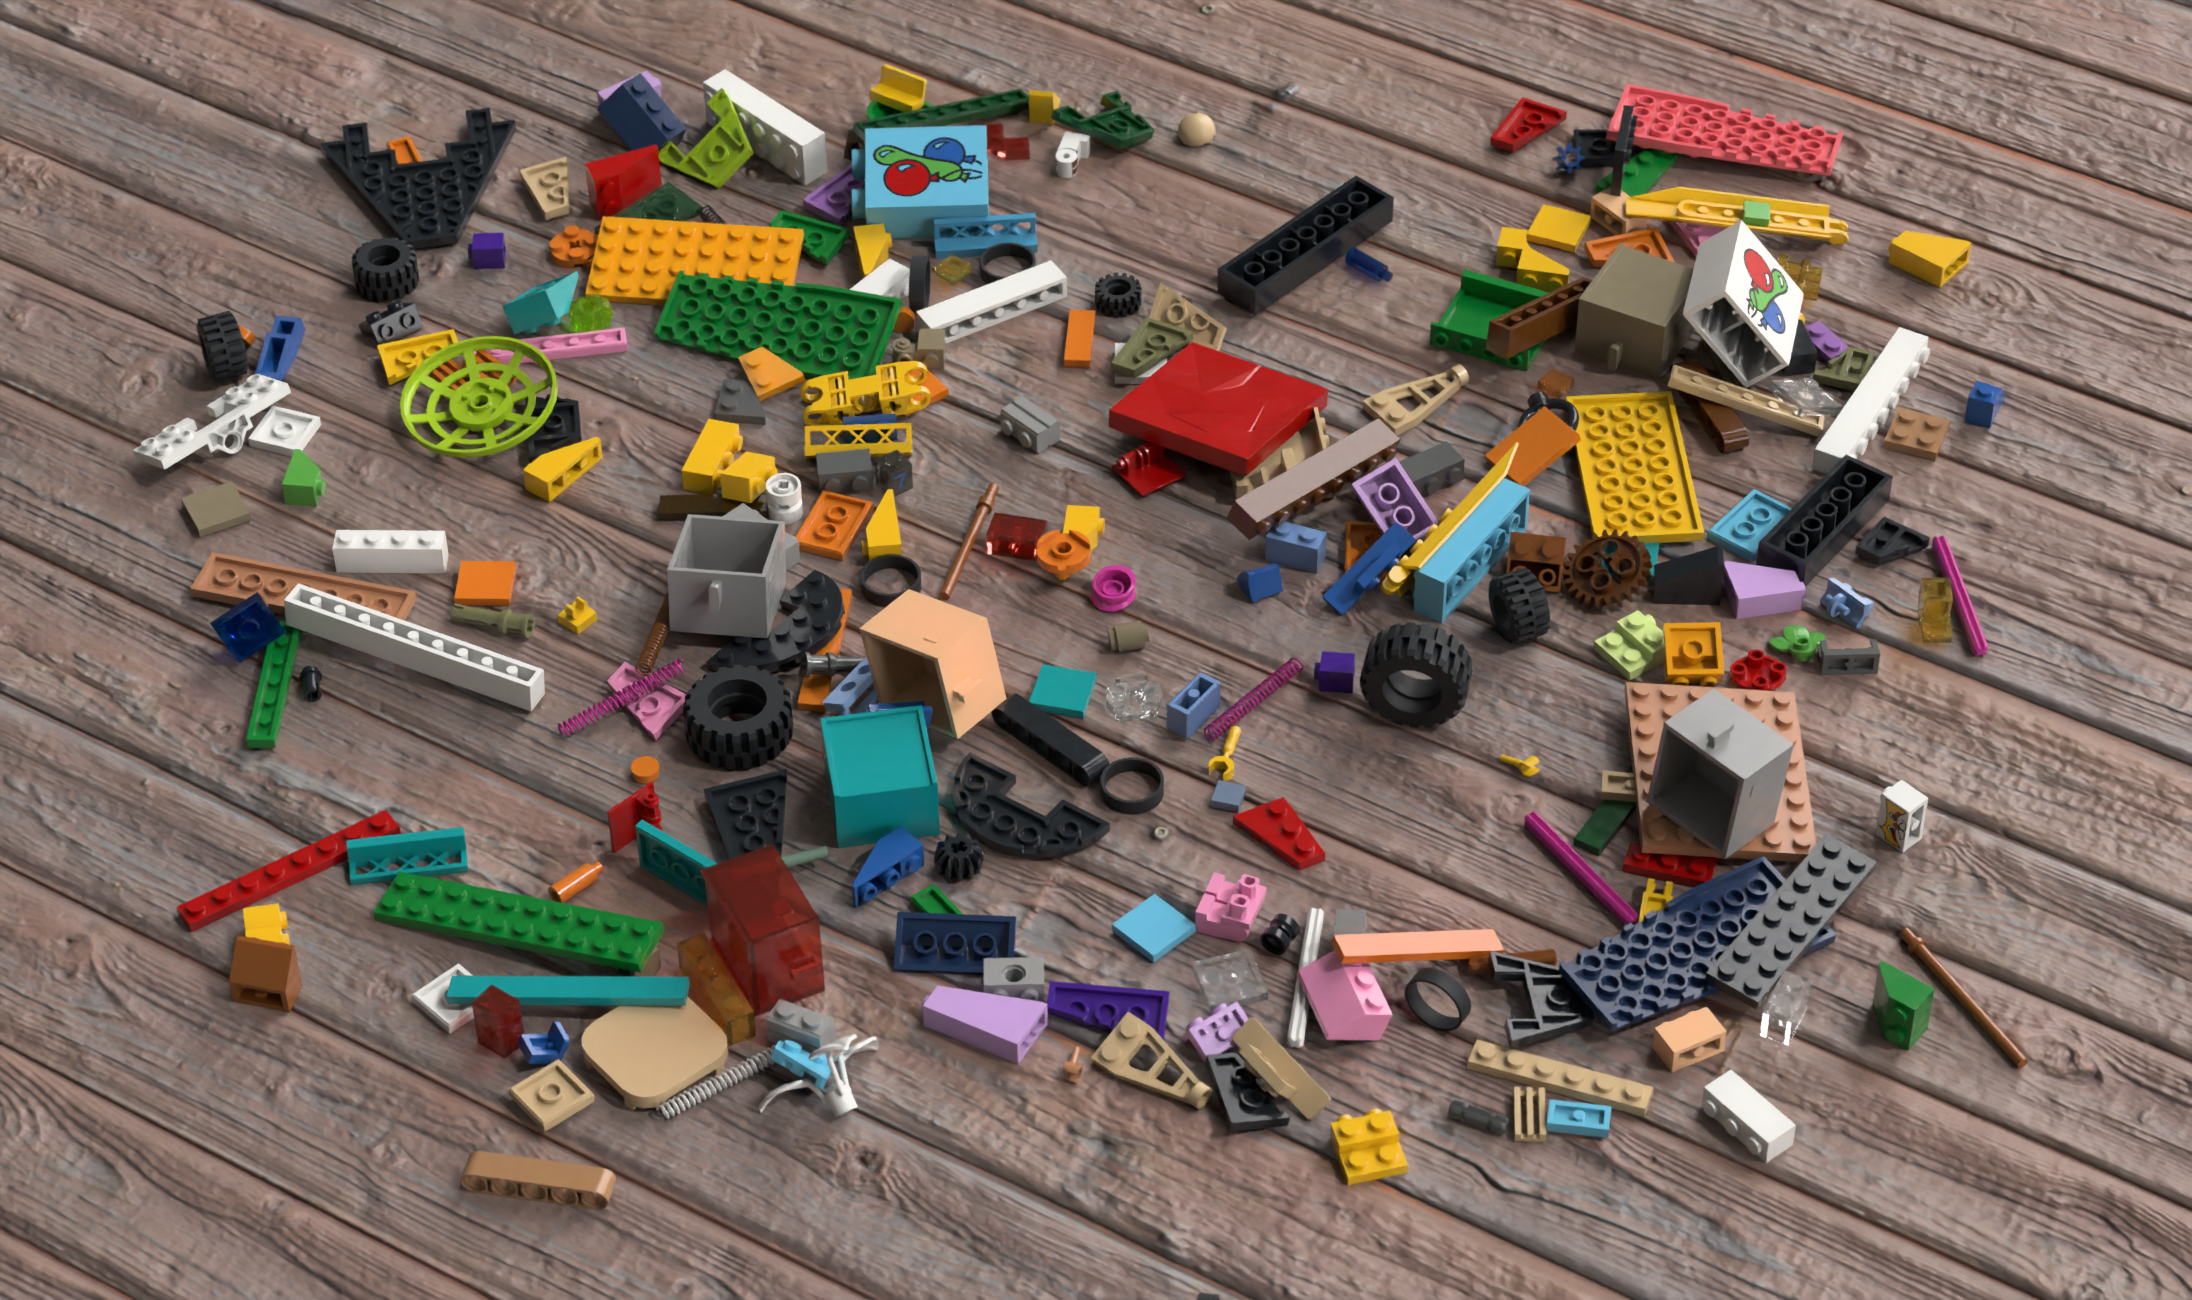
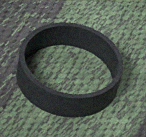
[980,243,1036,284]
[909,255,931,312]
[860,554,922,607]
[1100,757,1164,815]
[1404,968,1471,1031]

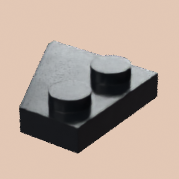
[1855,516,1930,565]

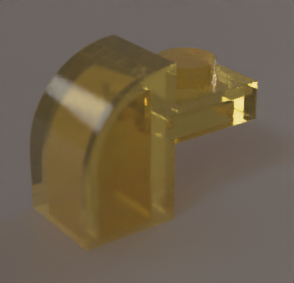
[1918,578,1953,643]

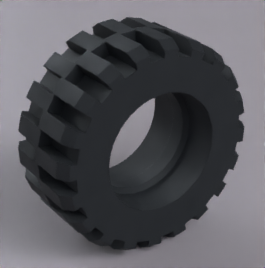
[1360,622,1473,728]
[683,665,793,770]

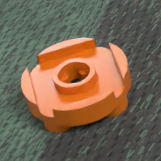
[549,225,598,269]
[1036,530,1091,579]

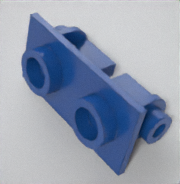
[843,413,897,443]

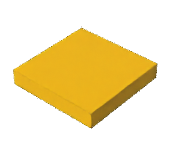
[1527,204,1591,253]

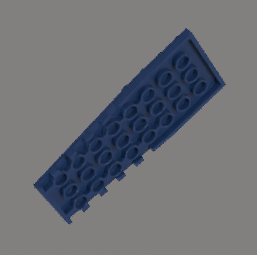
[1558,856,1836,1032]

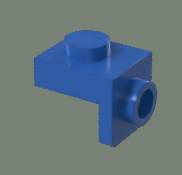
[517,1021,570,1064]

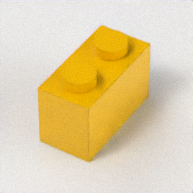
[721,452,778,503]

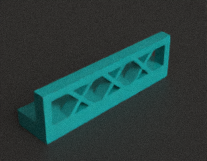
[347,827,468,885]

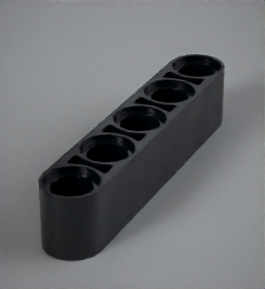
[991,693,1110,786]

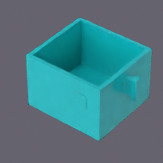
[820,705,940,849]

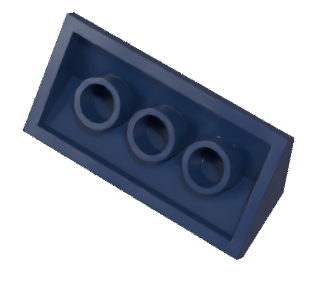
[894,912,1016,974]

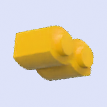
[243,903,290,945]

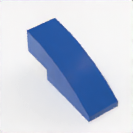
[255,315,306,381]

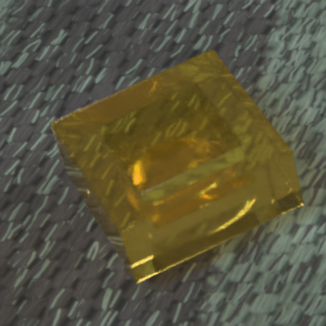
[935,254,971,285]

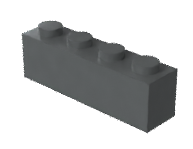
[1356,441,1465,509]

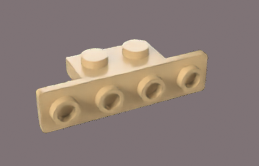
[1232,1017,1331,1120]

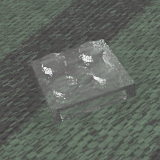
[1768,378,1842,416]
[1193,949,1268,1012]

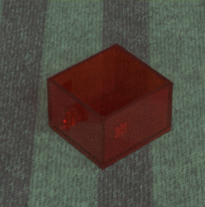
[701,844,825,1017]

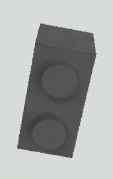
[816,449,873,495]

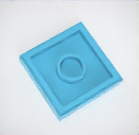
[1112,894,1196,963]

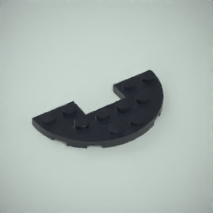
[707,570,845,672]
[953,752,1110,858]

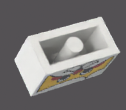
[1876,780,1928,853]

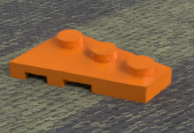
[1584,227,1675,267]

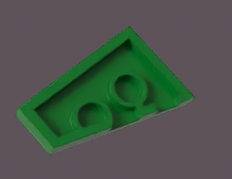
[769,210,849,266]

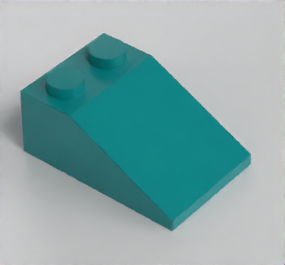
[502,271,579,335]

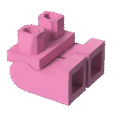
[1195,872,1267,942]

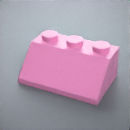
[1296,950,1393,1040]

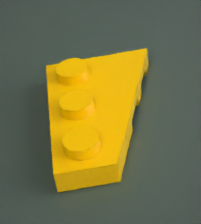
[377,329,458,385]

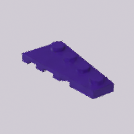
[1047,981,1170,1040]

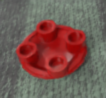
[1730,649,1787,691]

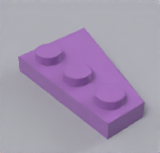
[802,163,865,226]

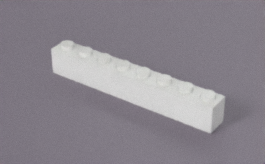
[1812,327,1930,474]

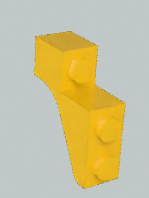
[1496,227,1569,293]

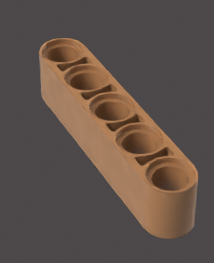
[460,1151,616,1210]

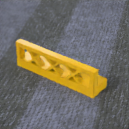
[804,423,912,459]

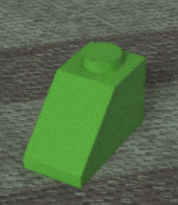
[282,449,326,507]

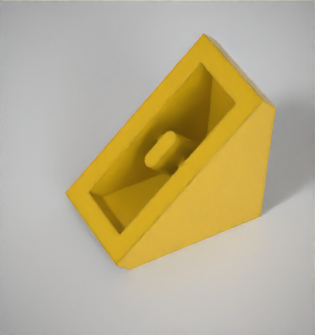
[1029,90,1060,125]

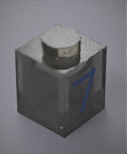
[874,450,913,497]

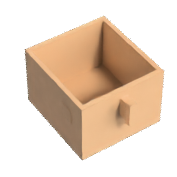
[859,589,1007,739]

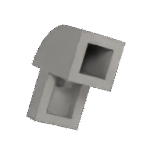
[1333,909,1367,936]

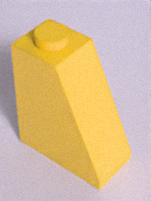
[1888,230,1972,288]

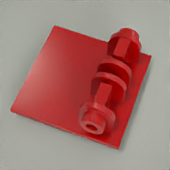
[1112,442,1186,497]
[607,782,663,853]

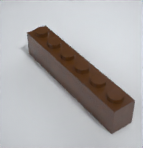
[1486,277,1592,359]

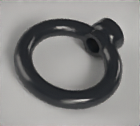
[1517,392,1579,431]

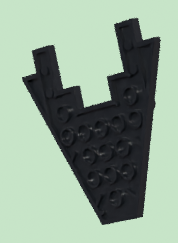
[321,108,516,249]

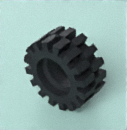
[1095,272,1141,318]

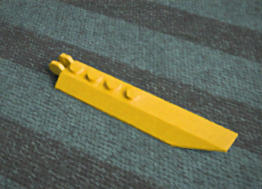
[1626,187,1848,245]
[1380,442,1519,597]

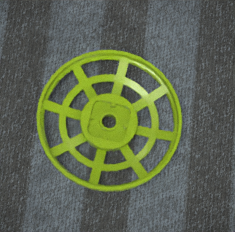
[400,336,558,458]

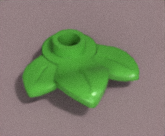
[1768,625,1825,661]

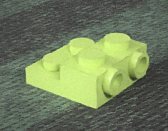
[1594,610,1665,681]

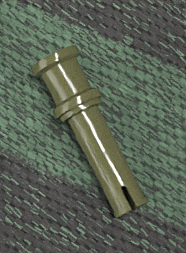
[450,603,535,639]

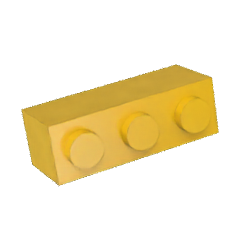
[681,419,743,494]

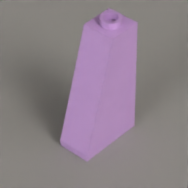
[921,986,1048,1064]

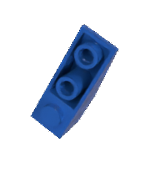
[852,826,924,908]

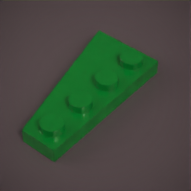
[1595,148,1680,197]

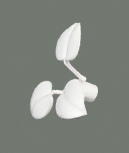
[759,1034,879,1117]

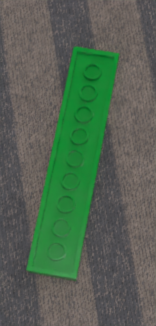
[373,872,665,973]

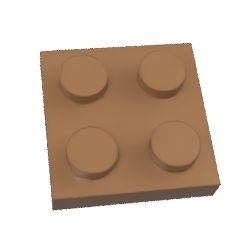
[1883,407,1950,461]

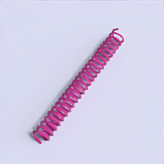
[1204,657,1304,742]
[558,658,684,736]

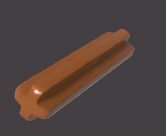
[1468,949,1557,975]

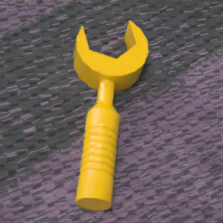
[1209,726,1241,782]

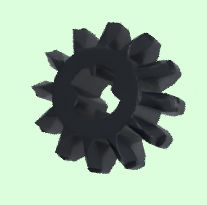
[934,833,984,882]

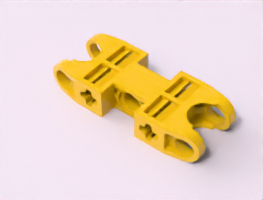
[800,361,931,426]

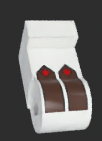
[1056,132,1090,178]

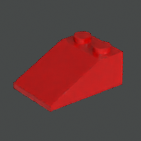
[585,145,662,220]

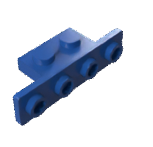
[1323,522,1416,615]

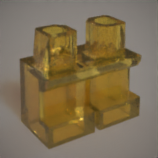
[1777,253,1823,306]

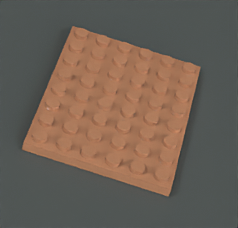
[1624,682,1816,862]

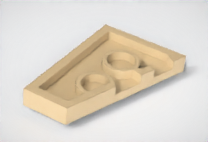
[519,157,569,220]
[1149,282,1227,351]

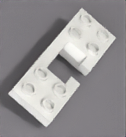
[133,374,291,470]

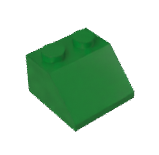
[1872,961,1934,1051]

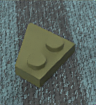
[1812,347,1875,391]

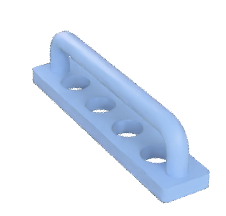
[823,657,878,716]

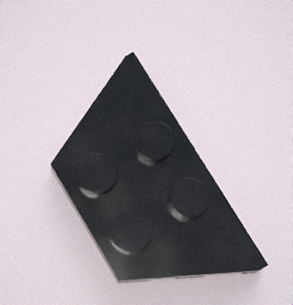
[525,394,582,463]

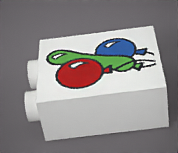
[1683,220,1804,388]

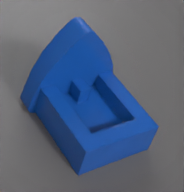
[1236,563,1283,603]

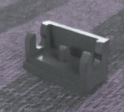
[1817,639,1880,675]

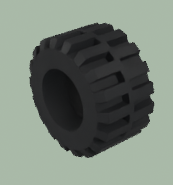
[352,237,419,302]
[197,311,249,382]
[1488,568,1550,644]

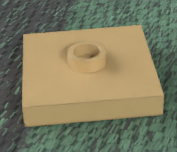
[508,1059,595,1132]

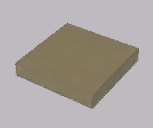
[181,481,251,537]

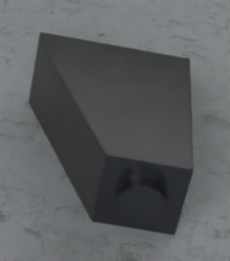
[1647,546,1724,606]

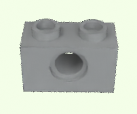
[984,957,1045,1003]

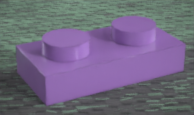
[1806,321,1849,364]

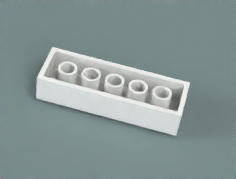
[703,69,827,186]

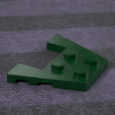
[1051,91,1154,149]

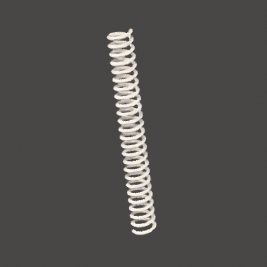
[656,1039,785,1119]

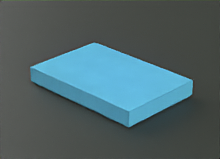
[1707,489,1792,562]

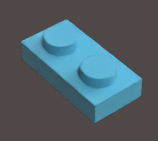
[1546,1099,1611,1138]

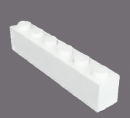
[916,261,1067,343]

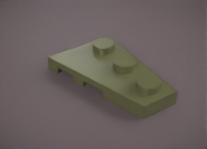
[1111,317,1193,378]

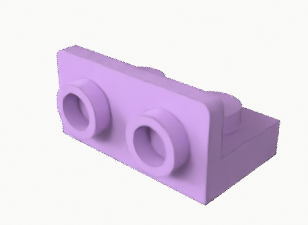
[1182,1002,1248,1062]

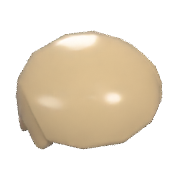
[1178,113,1216,147]

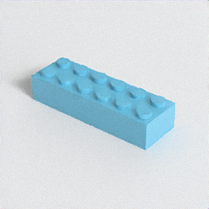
[1412,478,1530,623]

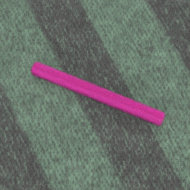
[1932,535,1988,656]
[1524,812,1639,926]

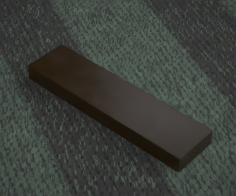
[659,493,768,521]

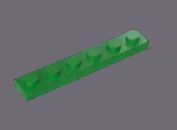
[246,621,302,748]

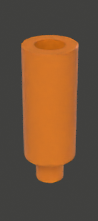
[548,861,604,903]

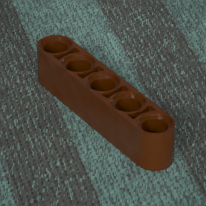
[1670,359,1749,453]

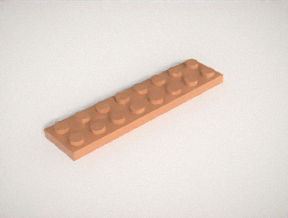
[190,552,417,621]

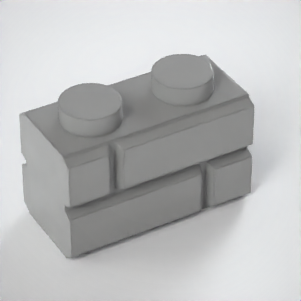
[1000,396,1060,454]
[766,999,836,1055]

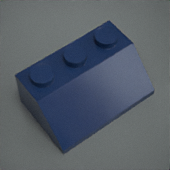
[597,73,686,152]

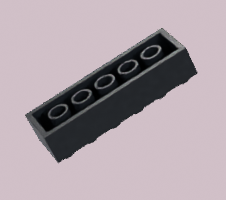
[1756,454,1893,587]

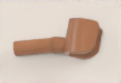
[1063,1046,1083,1083]

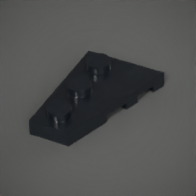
[1205,1052,1290,1131]

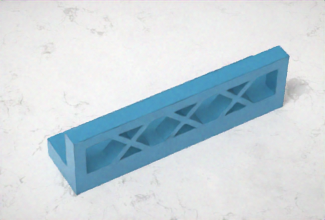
[933,213,1037,259]

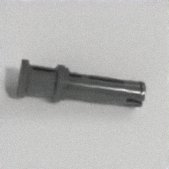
[800,652,868,677]

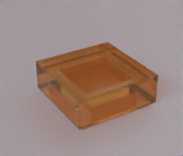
[1537,368,1575,399]

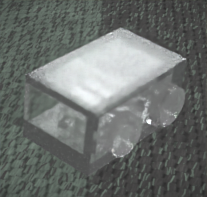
[1760,970,1813,1045]

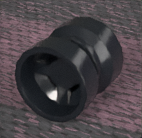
[1260,913,1300,955]

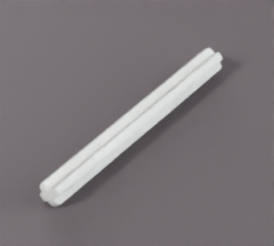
[1287,908,1324,1048]

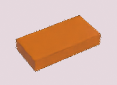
[386,136,422,164]

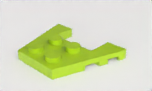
[659,88,753,189]

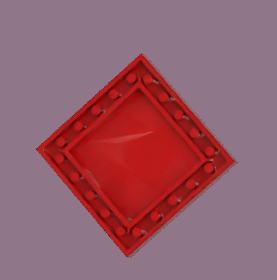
[1108,342,1328,476]

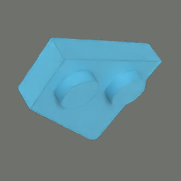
[770,1040,835,1090]

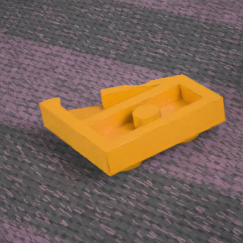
[738,347,806,402]

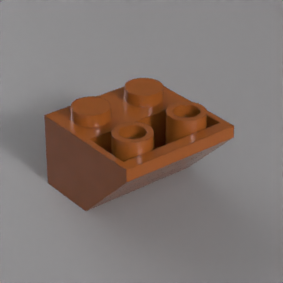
[1506,532,1567,593]
[229,935,303,1012]

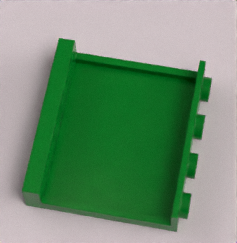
[1430,270,1549,371]

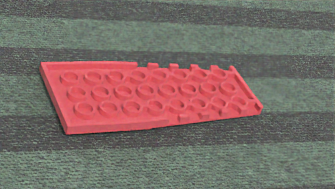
[1606,84,1843,176]

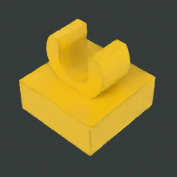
[558,597,598,635]

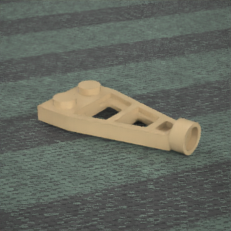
[1363,364,1469,436]
[1091,1012,1212,1109]

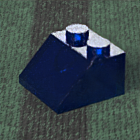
[210,592,286,663]

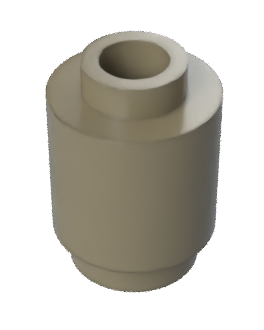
[1108,620,1150,652]

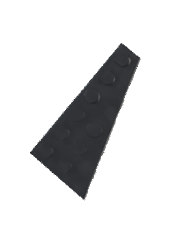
[704,769,788,918]

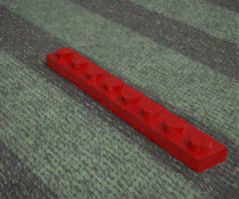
[177,810,401,932]

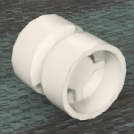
[766,473,803,524]

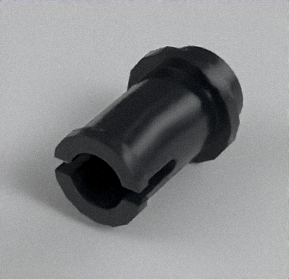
[299,666,322,702]

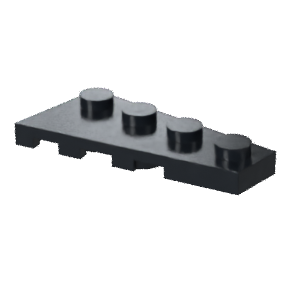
[1610,105,1638,196]

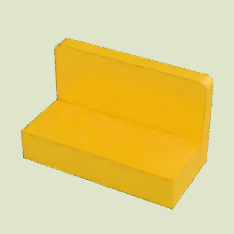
[869,64,927,112]

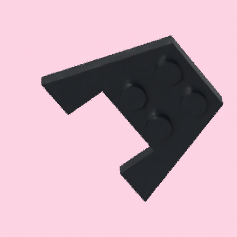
[1488,951,1595,1049]

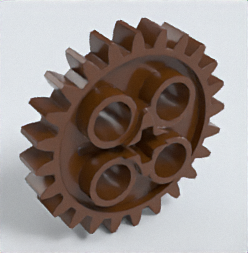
[1562,529,1653,611]

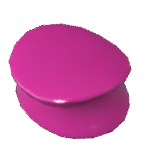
[1090,565,1136,612]

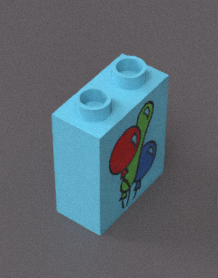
[852,125,989,239]

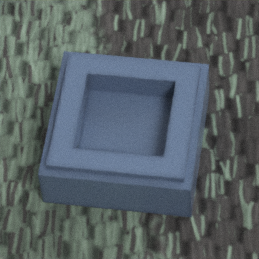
[1211,780,1246,813]

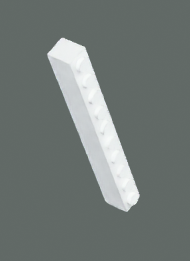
[284,583,545,711]

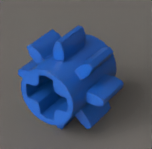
[1552,142,1585,175]

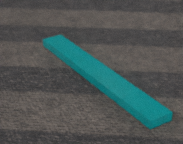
[446,976,690,1006]

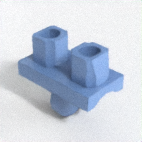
[1820,578,1874,628]

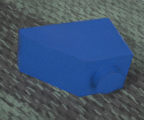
[1965,381,2006,428]

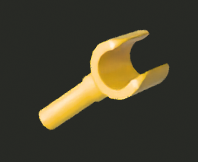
[1500,754,1540,778]

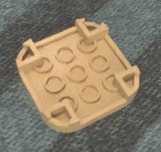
[582,997,728,1112]

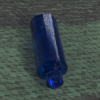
[1345,247,1393,282]

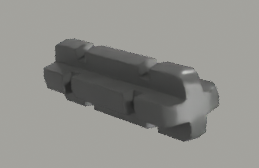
[1448,1100,1508,1135]

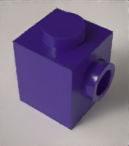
[468,232,506,269]
[1314,651,1356,693]

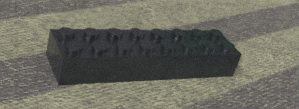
[1217,176,1394,315]

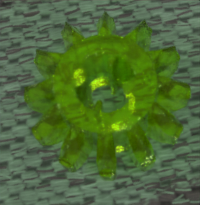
[568,294,613,332]

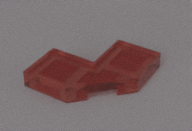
[978,123,1030,160]

